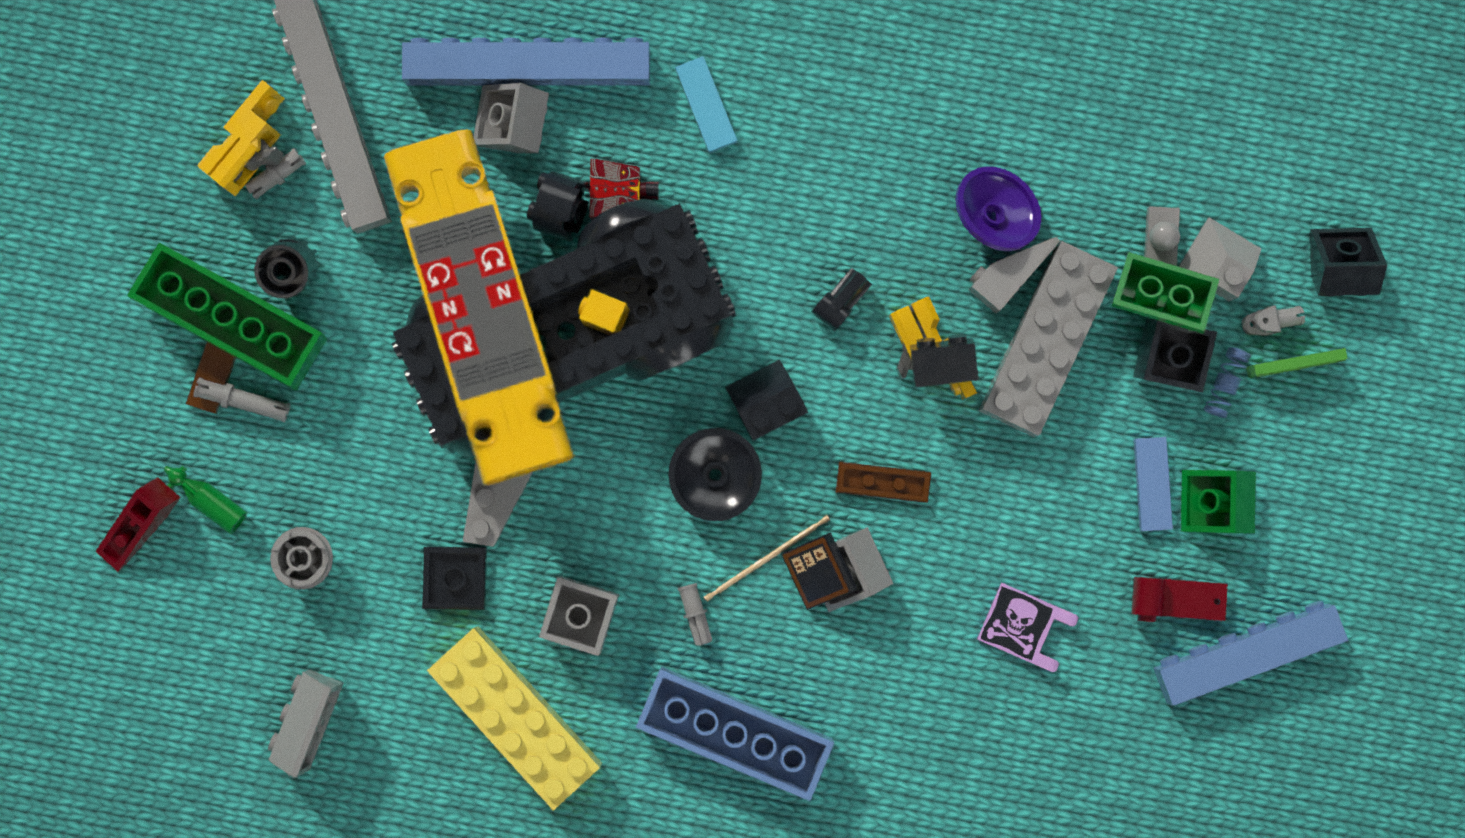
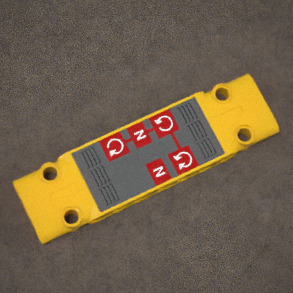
[384,129,574,485]

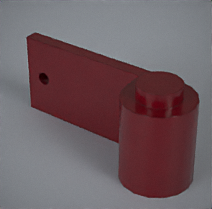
[1131,577,1228,622]

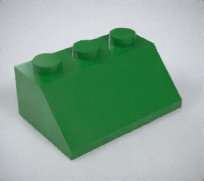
[1112,252,1220,334]

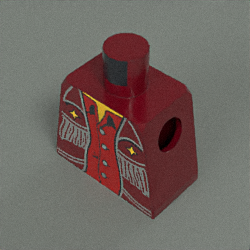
[589,159,659,220]

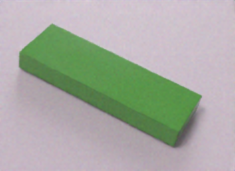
[1246,348,1348,379]

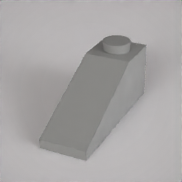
[969,237,1060,313]

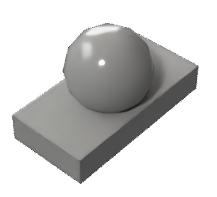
[1144,206,1180,266]

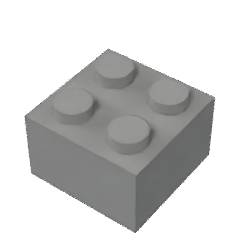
[539,576,620,656]

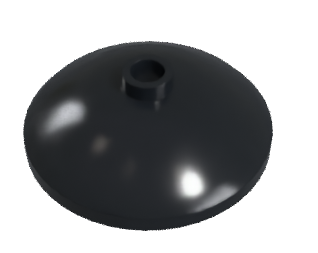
[668,428,762,521]

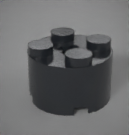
[527,171,590,242]

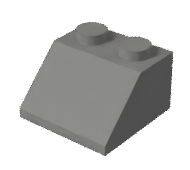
[474,83,549,153]
[825,527,893,612]

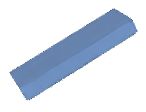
[1133,437,1173,531]

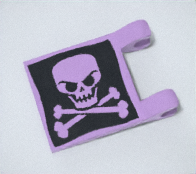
[977,583,1078,672]

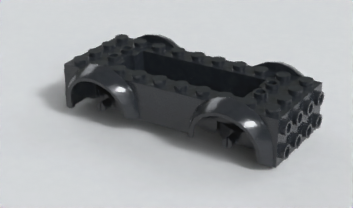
[392,200,736,458]

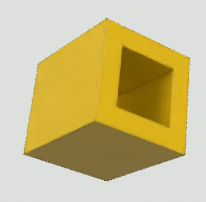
[578,290,630,336]

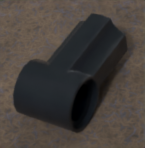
[811,268,872,332]

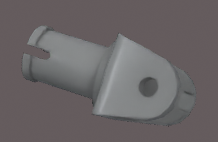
[1242,305,1305,336]

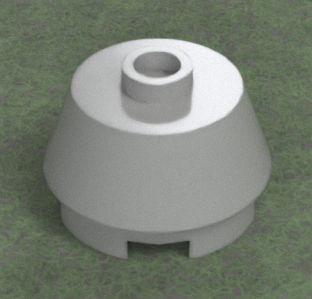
[270,527,333,590]

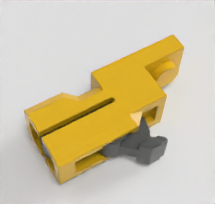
[197,80,285,196]
[889,296,977,400]

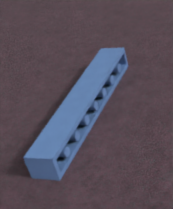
[402,37,650,86]

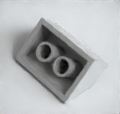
[268,670,344,778]

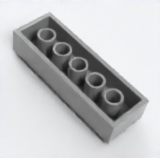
[978,241,1118,437]

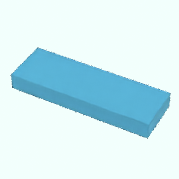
[675,56,737,153]

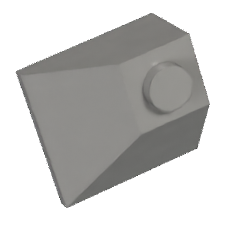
[1179,217,1261,301]

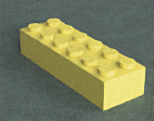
[427,626,602,811]

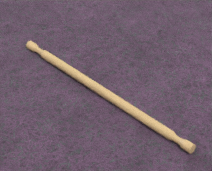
[704,515,830,602]

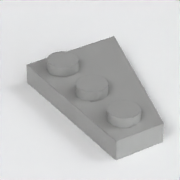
[463,461,533,547]

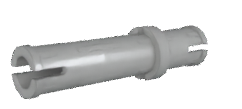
[194,377,291,423]

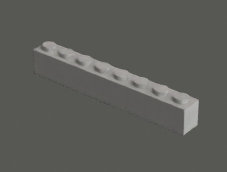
[272,0,392,234]

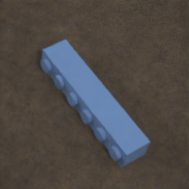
[1153,601,1348,706]

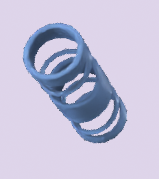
[1203,347,1251,418]

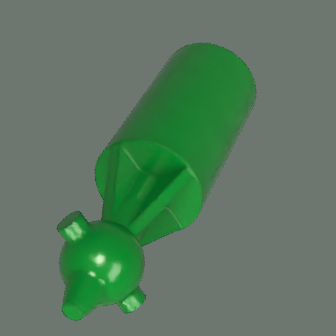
[164,465,248,534]

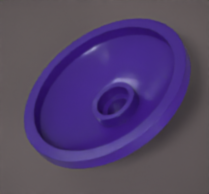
[955,166,1041,251]

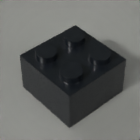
[1133,317,1217,393]

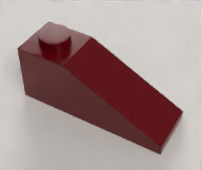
[95,477,181,572]

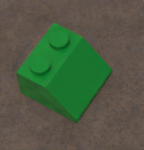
[1181,470,1256,534]

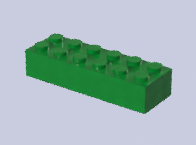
[126,242,327,391]

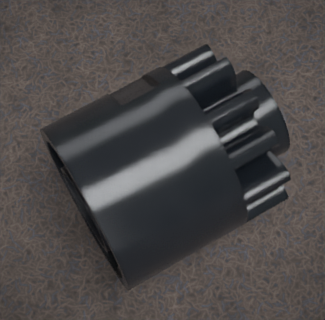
[254,236,320,298]

